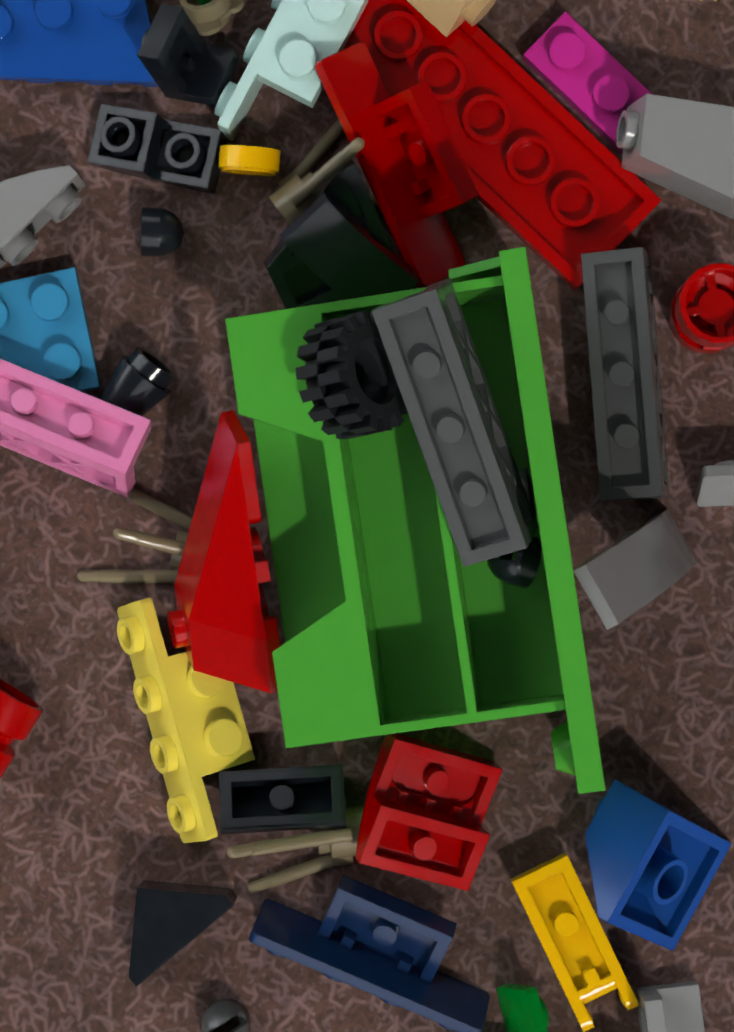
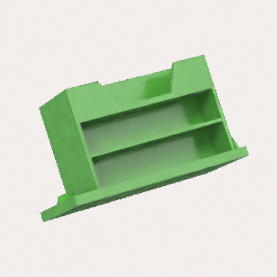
[225,247,606,794]

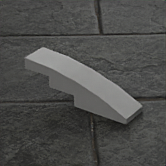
[574,509,697,630]

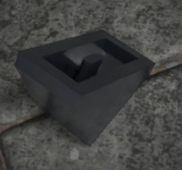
[129,880,237,987]

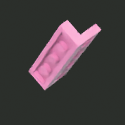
[0,359,151,498]

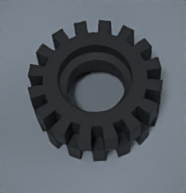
[296,311,408,440]

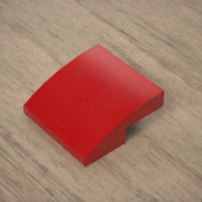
[355,733,503,891]

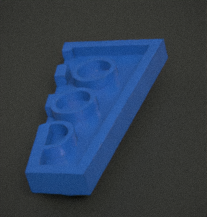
[0,0,159,87]

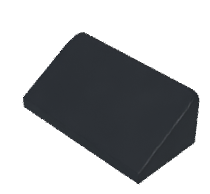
[219,764,346,835]

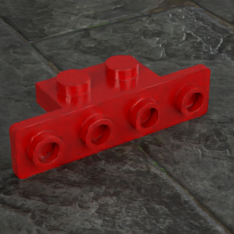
[315,42,479,288]

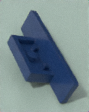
[249,875,490,1032]

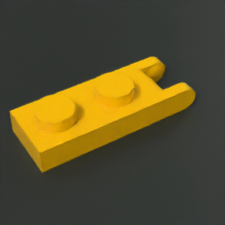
[510,852,639,1032]

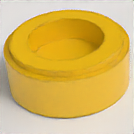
[218,145,281,176]

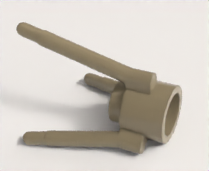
[269,119,378,225]
[76,488,192,584]
[227,796,364,894]

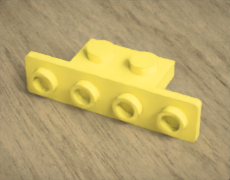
[117,598,255,843]

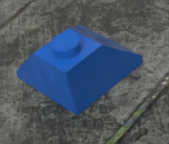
[585,779,732,951]

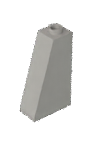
[616,93,734,220]

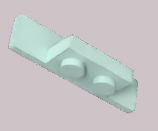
[214,0,369,142]

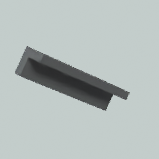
[581,247,670,502]
[371,278,538,567]

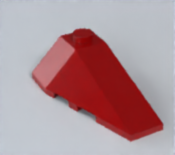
[167,410,280,693]

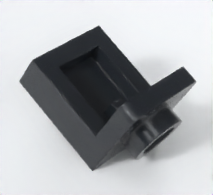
[137,4,239,106]

